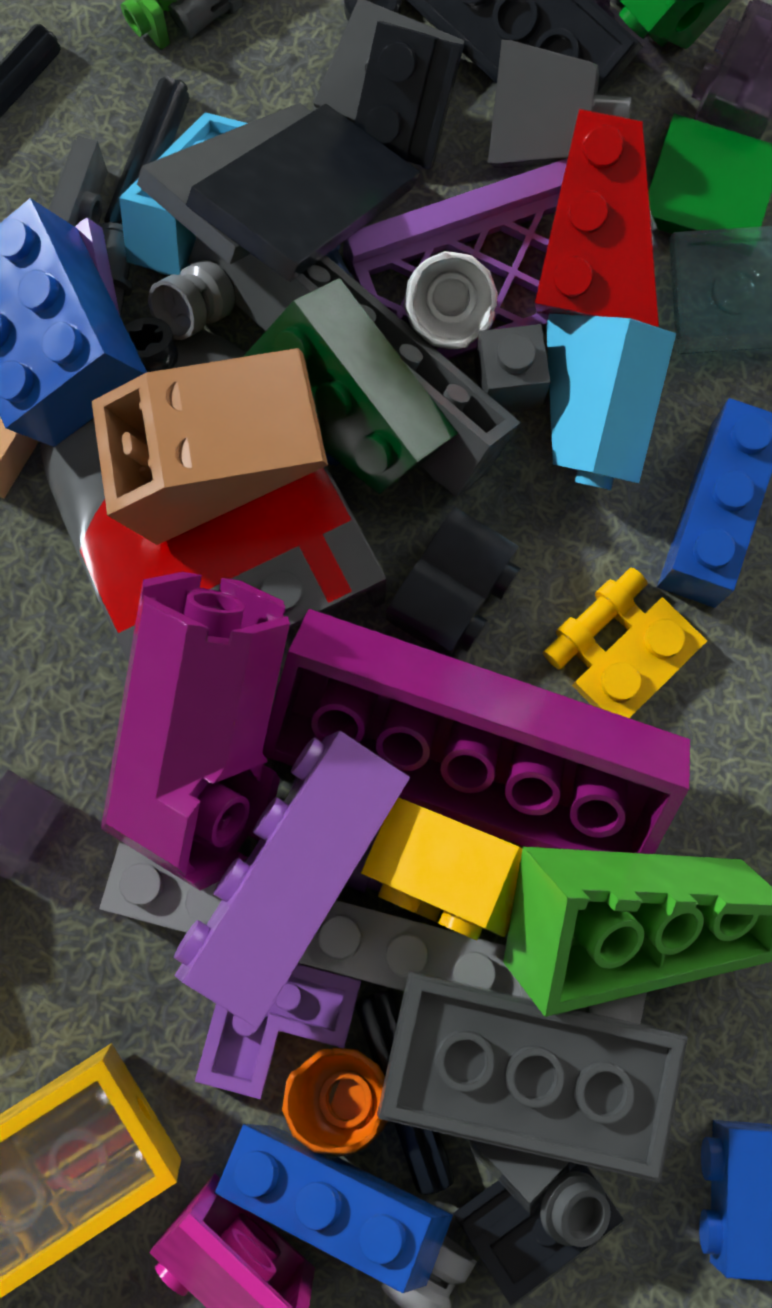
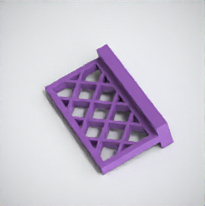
[343,158,568,360]

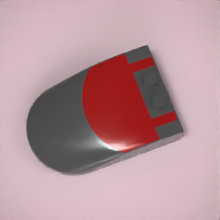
[41,330,386,663]

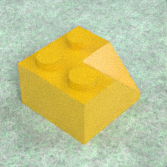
[361,797,522,941]

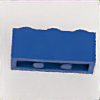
[657,398,772,608]
[215,1124,453,1293]

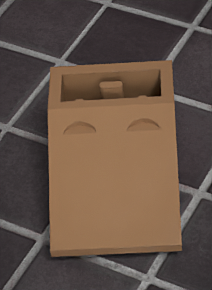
[91,348,328,545]

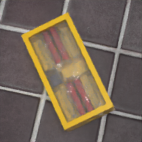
[0,1043,181,1298]

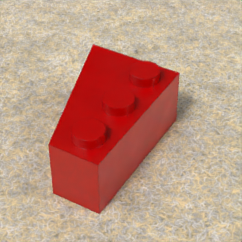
[535,109,659,327]

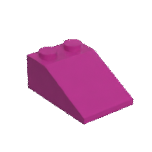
[149,1173,315,1308]

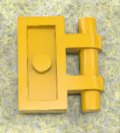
[543,567,707,718]

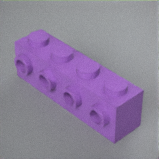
[174,731,410,1029]

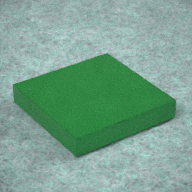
[648,113,772,258]

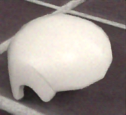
[403,251,498,349]

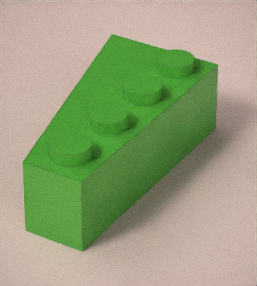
[503,847,772,1017]

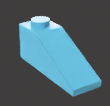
[119,112,248,275]

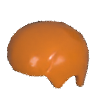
[282,1048,388,1157]

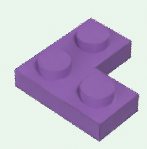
[195,963,361,1099]

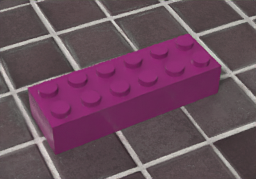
[262,609,690,854]

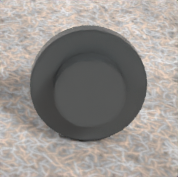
[540,1171,611,1247]

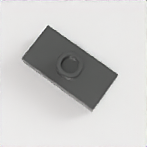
[48,136,108,227]

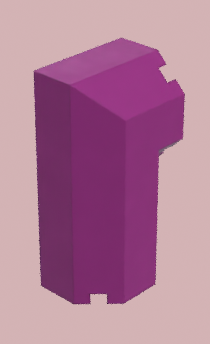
[101,572,290,891]

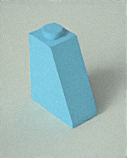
[546,313,676,490]

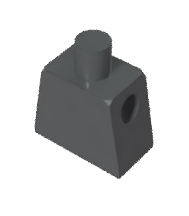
[488,40,632,168]

